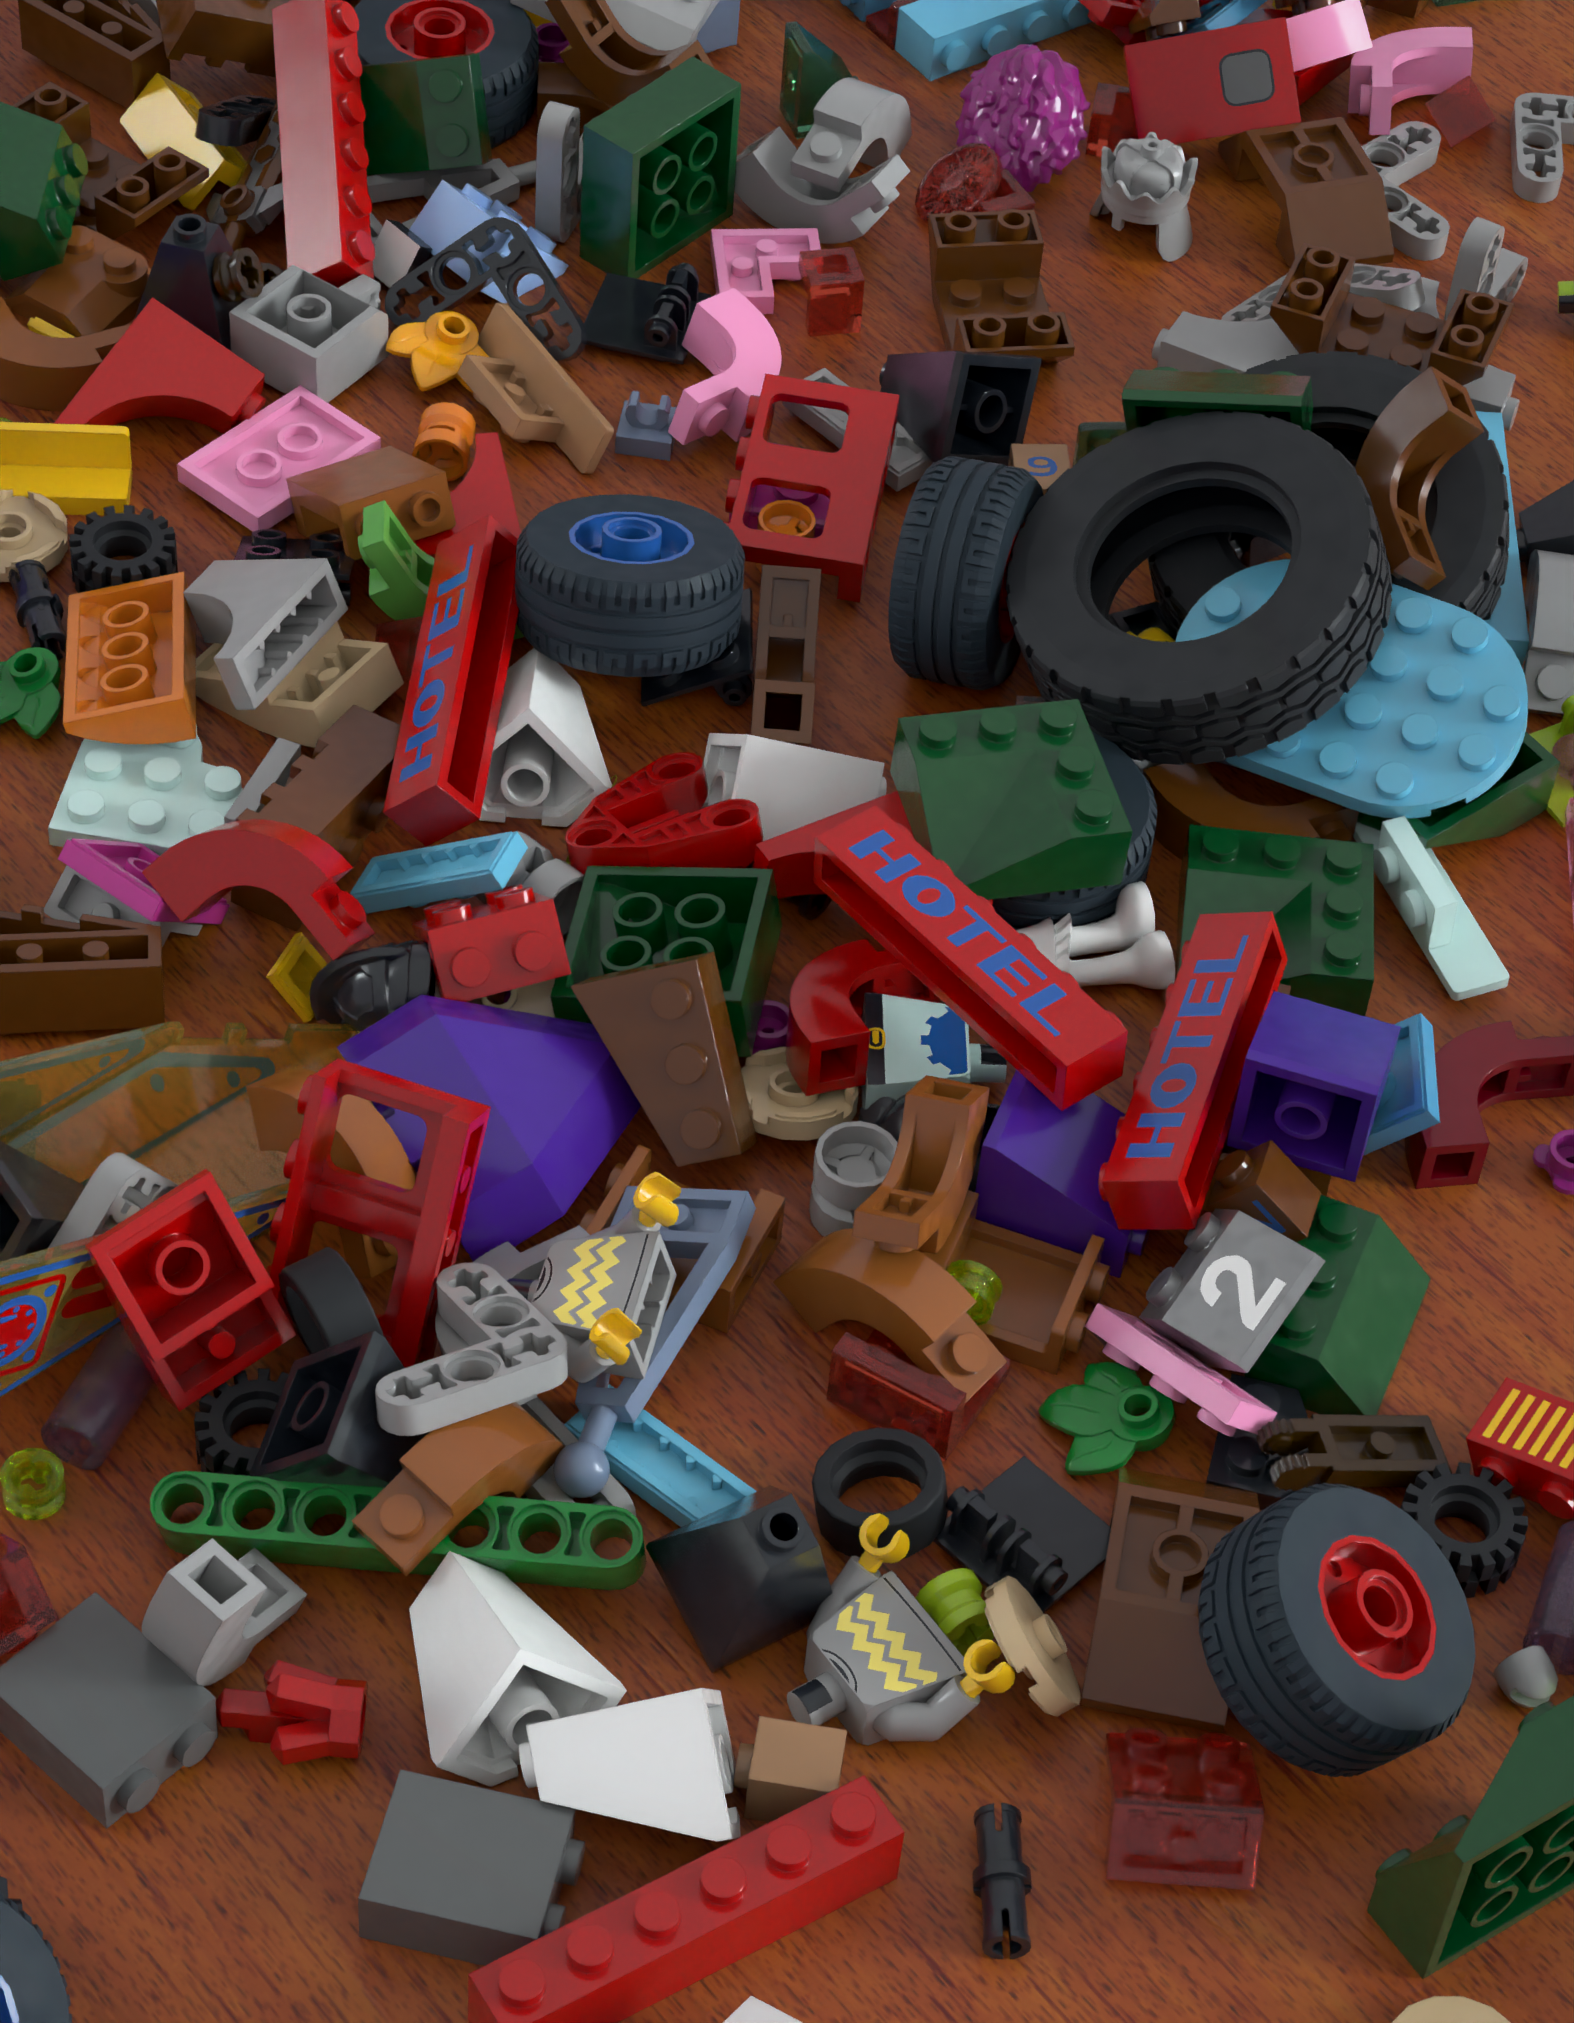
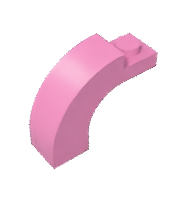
[1286,0,1373,72]
[1348,27,1473,135]
[668,288,782,445]

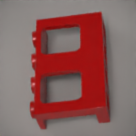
[723,373,900,602]
[265,1058,491,1368]

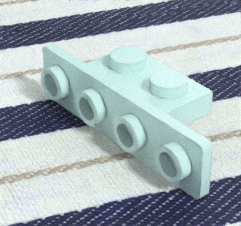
[1353,816,1509,1001]

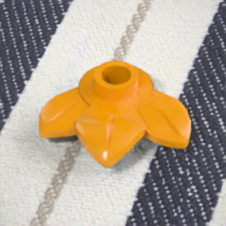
[386,311,489,393]

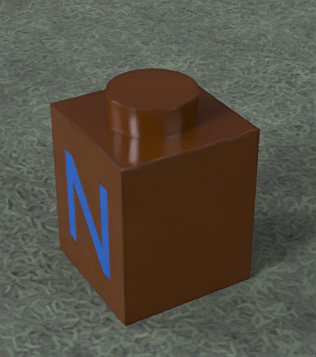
[1206,1140,1321,1242]

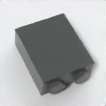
[0,1592,218,1829]
[358,1769,585,1966]

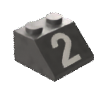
[1139,1209,1326,1373]

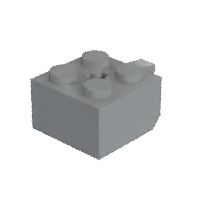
[229,265,389,403]

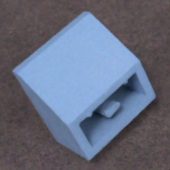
[409,179,569,303]

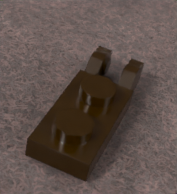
[1255,1414,1452,1491]

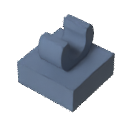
[615,391,677,461]

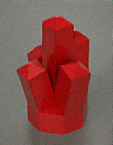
[216,1660,368,1765]

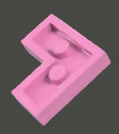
[710,228,823,314]

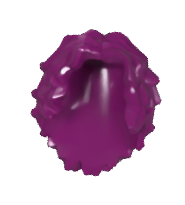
[955,44,1091,201]

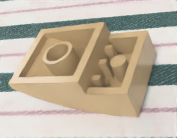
[196,622,404,748]

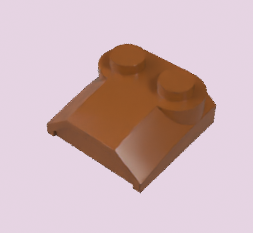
[4,225,151,337]

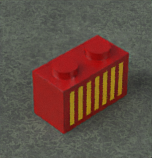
[1466,1377,1574,1519]

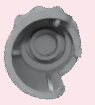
[1089,132,1198,262]

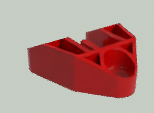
[565,752,764,875]

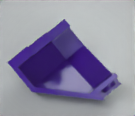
[337,994,641,1262]

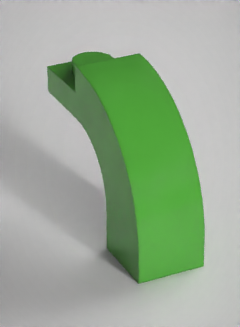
[358,500,524,640]

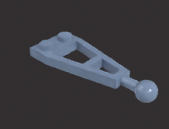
[553,1186,756,1498]

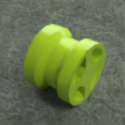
[915,1568,994,1657]

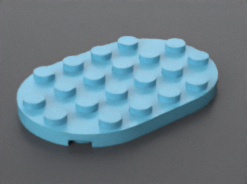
[1175,559,1528,819]

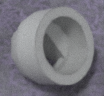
[1493,1646,1558,1708]

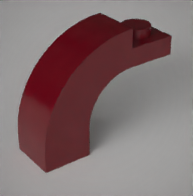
[1405,1021,1574,1189]

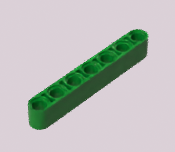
[150,1471,647,1590]

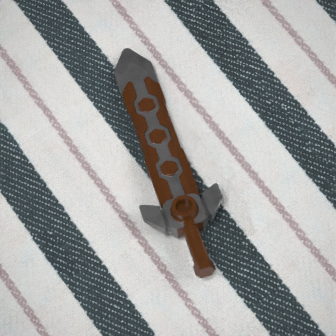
[206,101,284,251]

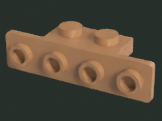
[458,302,614,474]

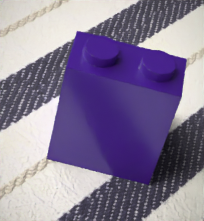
[1226,991,1401,1182]
[975,1069,1151,1278]

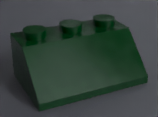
[0,102,88,281]
[1122,367,1313,432]
[1244,1195,1431,1415]

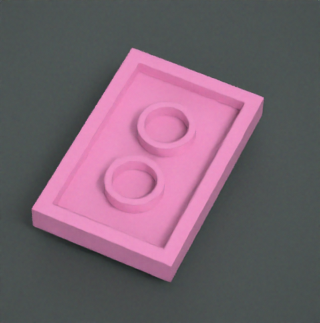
[177,385,381,532]

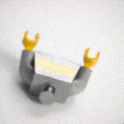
[507,1172,681,1383]
[787,1513,1015,1746]

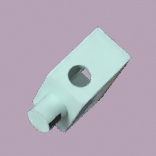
[861,992,1007,1109]

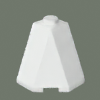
[479,648,612,827]
[701,733,887,841]
[409,1551,627,1787]
[519,1688,741,1842]

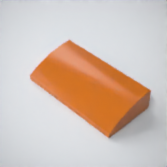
[63,571,196,744]

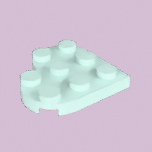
[48,724,243,856]

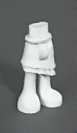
[1016,881,1175,989]

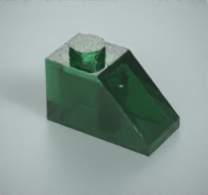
[779,21,859,139]

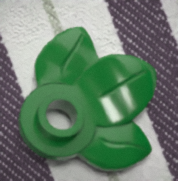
[0,647,63,739]
[1038,1362,1176,1476]

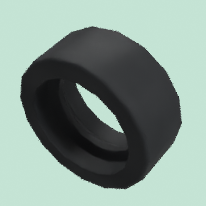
[279,1247,383,1355]
[812,1427,948,1558]

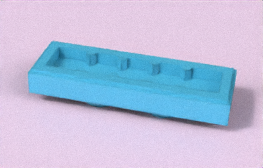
[350,831,528,914]
[564,1384,757,1527]

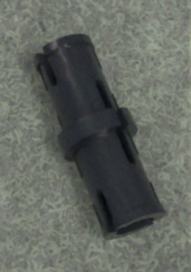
[8,560,67,661]
[972,1803,1032,1959]

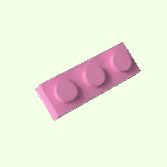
[1085,1303,1277,1437]

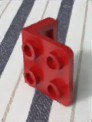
[412,884,572,1002]

